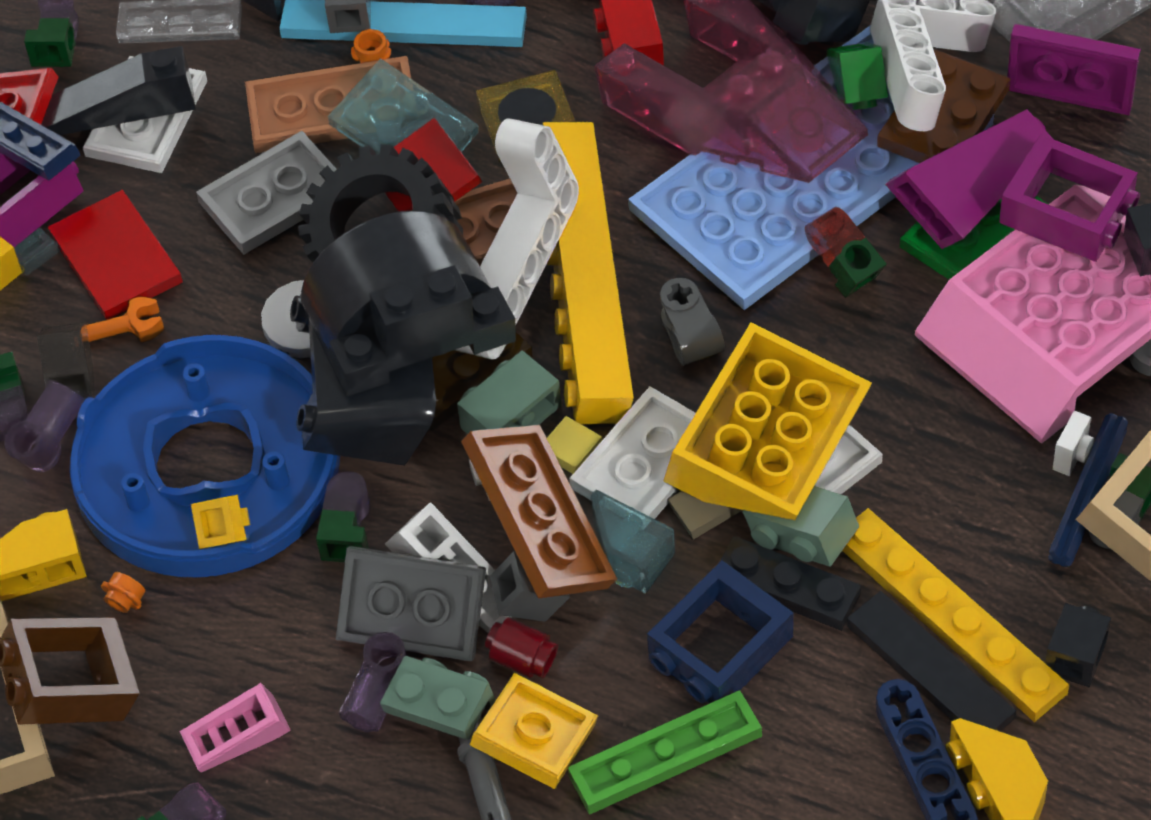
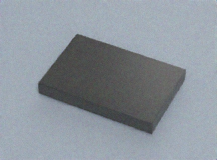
[336,546,486,661]

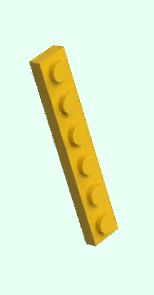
[842,508,1069,723]

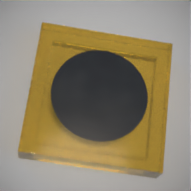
[476,70,575,162]

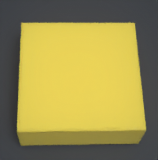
[547,416,602,474]

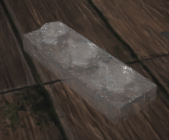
[116,0,242,43]

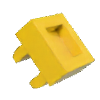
[191,495,251,549]

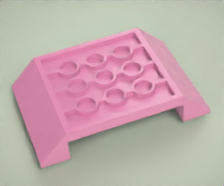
[915,185,1151,444]

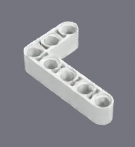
[870,0,996,131]
[456,118,579,359]

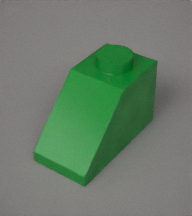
[826,42,888,110]

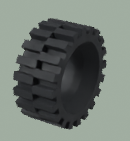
[299,144,463,262]

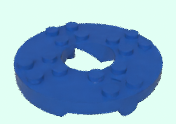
[70,335,340,577]

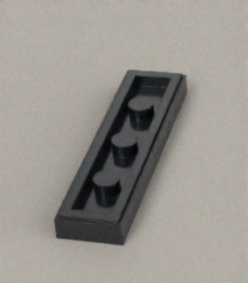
[847,591,1017,731]

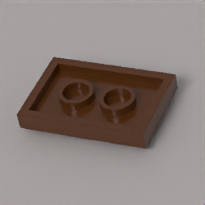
[877,49,1011,163]

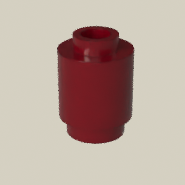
[485,617,558,678]

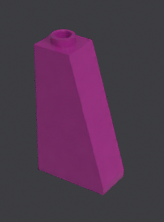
[885,109,1053,249]

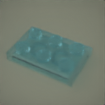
[328,58,479,154]

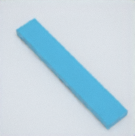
[280,0,527,47]

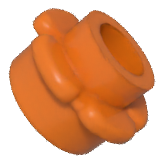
[351,29,391,63]
[101,572,146,613]

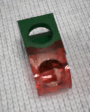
[805,207,886,298]

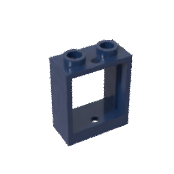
[647,560,793,704]

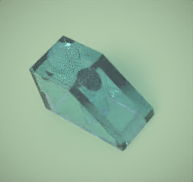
[591,489,675,594]

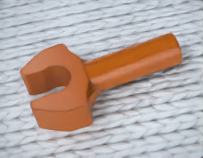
[80,297,164,343]

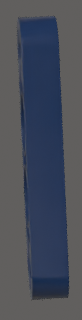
[876,679,978,820]

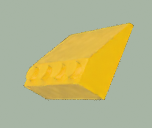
[663,322,872,520]

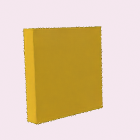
[470,673,598,789]

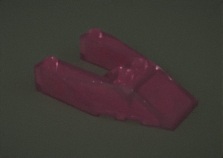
[594,0,868,183]

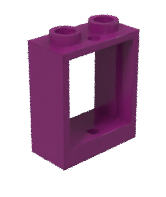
[999,134,1140,262]
[0,153,84,247]

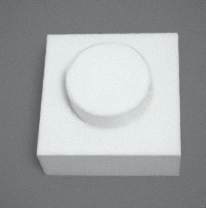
[1053,411,1094,476]

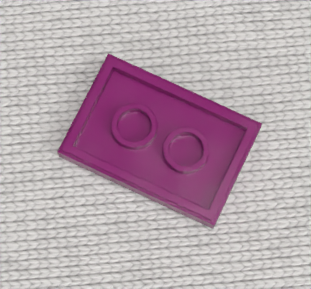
[1007,24,1141,115]

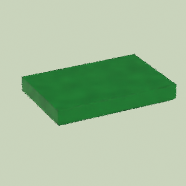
[900,196,1049,280]

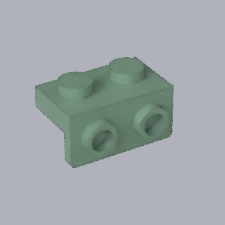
[380,656,496,740]

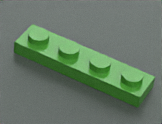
[567,690,762,815]

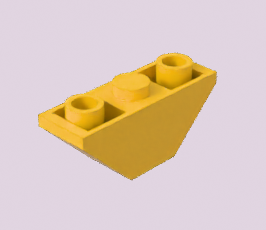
[946,718,1048,820]

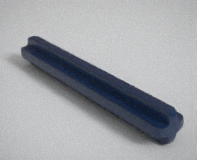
[1048,413,1128,567]

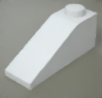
[385,502,512,633]

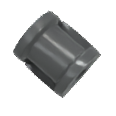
[660,278,725,366]

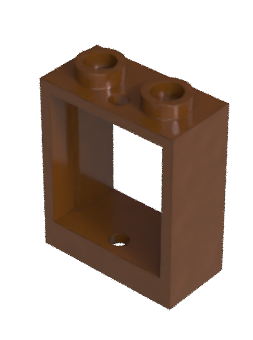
[0,617,140,725]

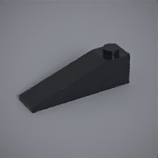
[41,46,196,135]

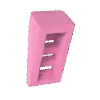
[180,683,291,773]

